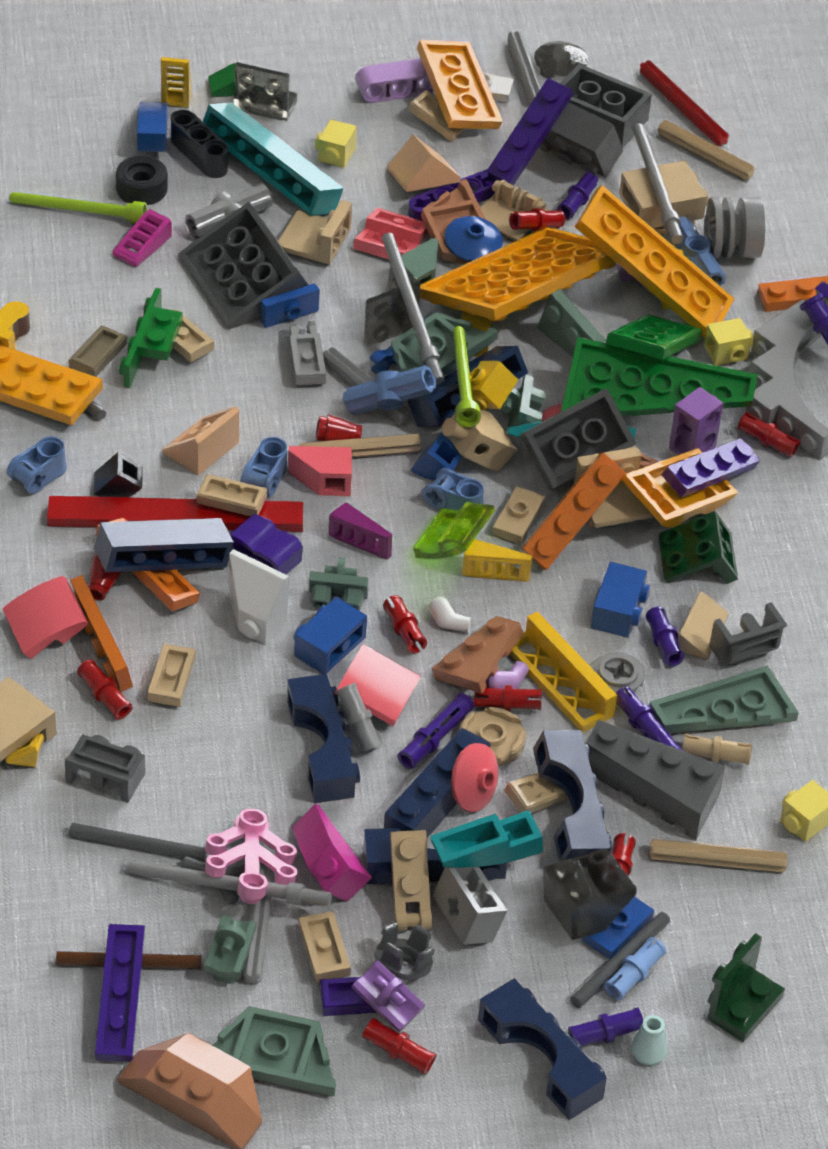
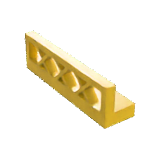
[509,611,617,733]

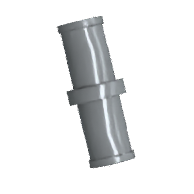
[336,683,382,754]

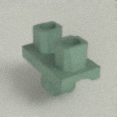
[500,374,546,427]
[309,557,369,611]
[204,915,256,984]

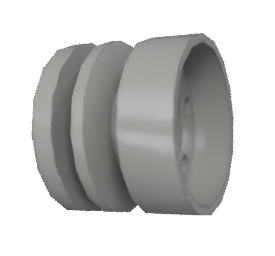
[704,197,765,258]

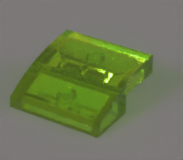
[413,502,495,559]

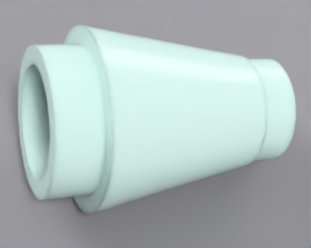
[631,1015,668,1066]

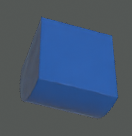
[410,433,463,480]

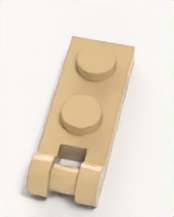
[390,830,432,931]

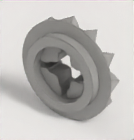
[592,652,645,693]

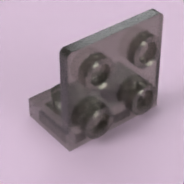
[234,62,297,122]
[364,266,420,347]

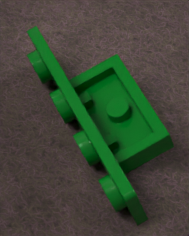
[119,287,183,388]

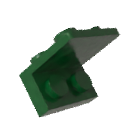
[658,511,738,584]
[707,933,785,1042]

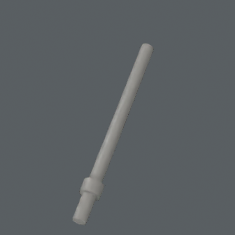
[632,123,683,244]
[382,233,444,385]
[126,859,332,907]

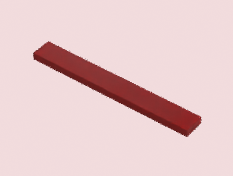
[47,496,304,532]

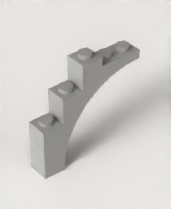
[745,299,828,460]

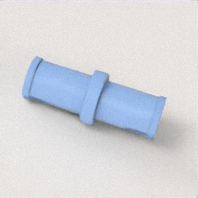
[604,937,666,1001]

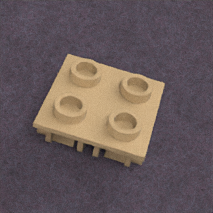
[480,180,550,241]

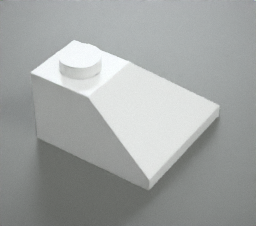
[229,549,288,645]

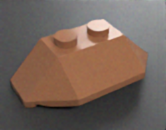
[117,1033,262,1149]

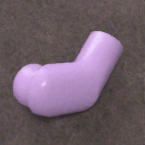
[485,661,529,689]

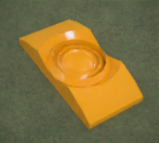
[621,448,738,527]

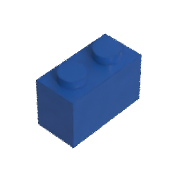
[591,561,651,638]
[294,597,367,674]

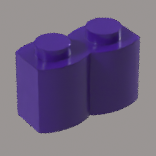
[230,514,303,575]

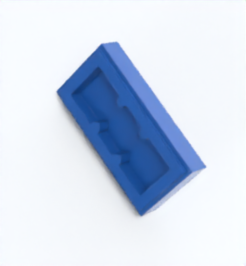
[261,283,320,328]
[582,891,654,959]

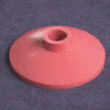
[451,743,499,812]

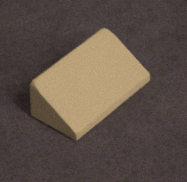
[678,592,729,660]

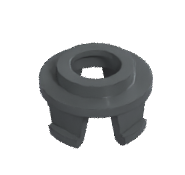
[374,922,435,979]

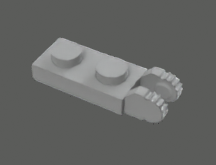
[289,321,326,385]

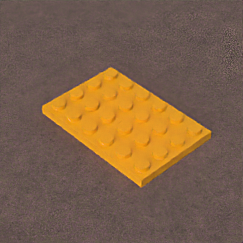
[416,227,616,321]

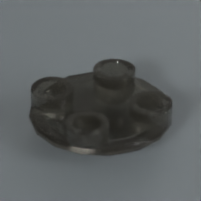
[534,41,588,78]

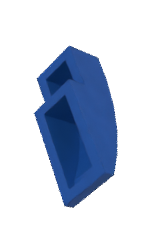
[137,102,168,152]

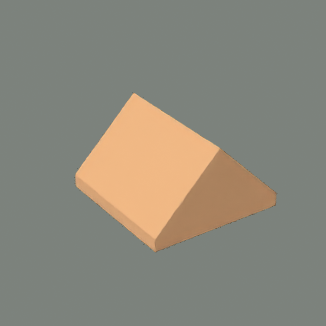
[388,134,460,192]
[162,406,239,475]

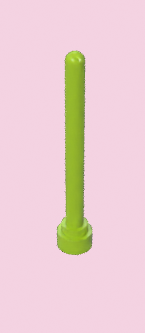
[9,192,147,224]
[453,326,481,428]

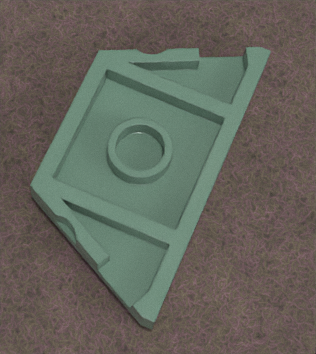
[391,312,498,375]
[212,1006,336,1097]

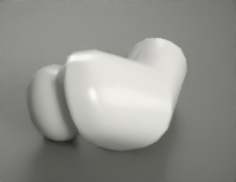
[429,597,471,633]

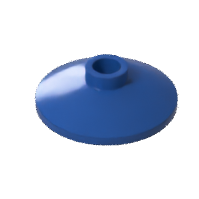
[445,216,503,262]

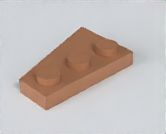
[431,616,523,694]

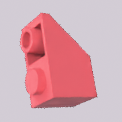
[288,446,352,496]

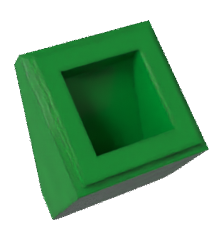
[208,63,239,97]

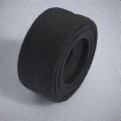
[116,155,168,205]

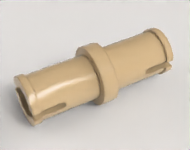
[682,734,752,765]

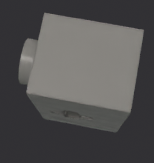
[432,867,507,945]

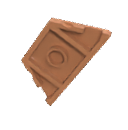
[421,179,486,264]

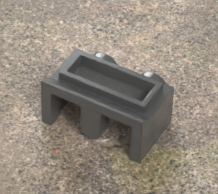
[709,602,787,666]
[65,734,145,803]

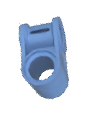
[7,436,67,494]
[240,437,287,497]
[422,468,484,521]

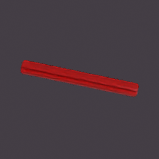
[639,60,729,147]

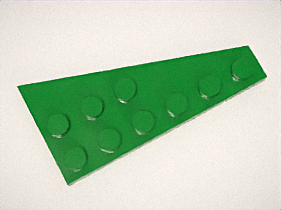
[561,337,758,417]

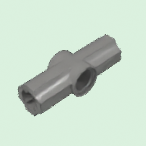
[185,184,272,238]

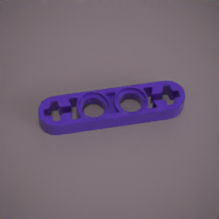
[408,169,497,221]

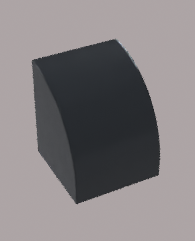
[94,452,143,497]

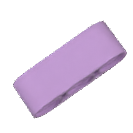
[355,58,434,103]

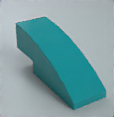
[430,810,543,868]

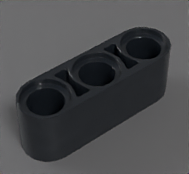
[171,110,228,178]

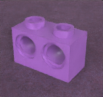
[669,387,723,455]

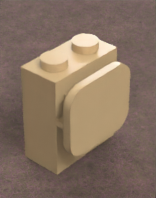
[619,160,709,235]

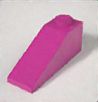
[292,803,372,902]

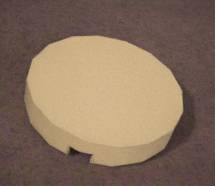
[459,707,526,765]

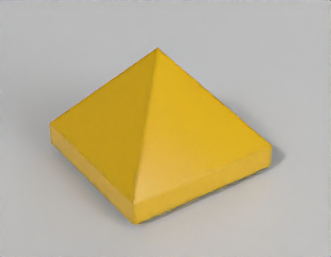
[5,733,44,768]

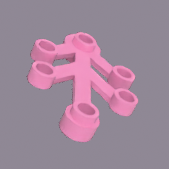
[205,809,297,904]

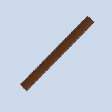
[56,951,201,970]

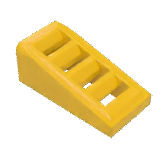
[161,57,191,108]
[462,538,532,582]

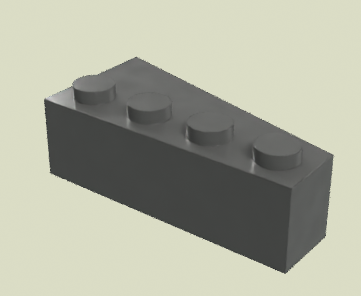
[585,720,725,840]

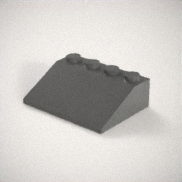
[178,201,309,329]

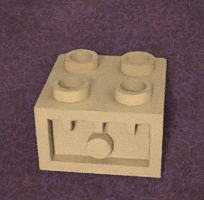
[278,200,352,265]
[574,447,653,528]

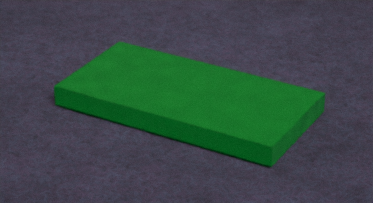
[606,314,702,360]

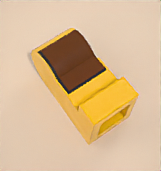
[0,301,30,350]

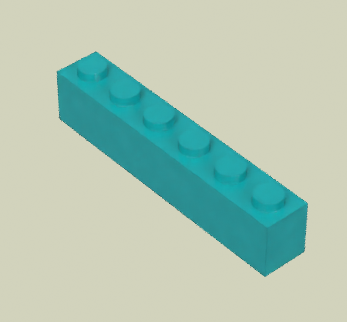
[203,103,344,216]

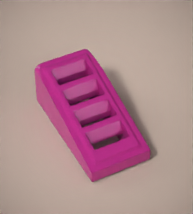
[113,209,172,267]

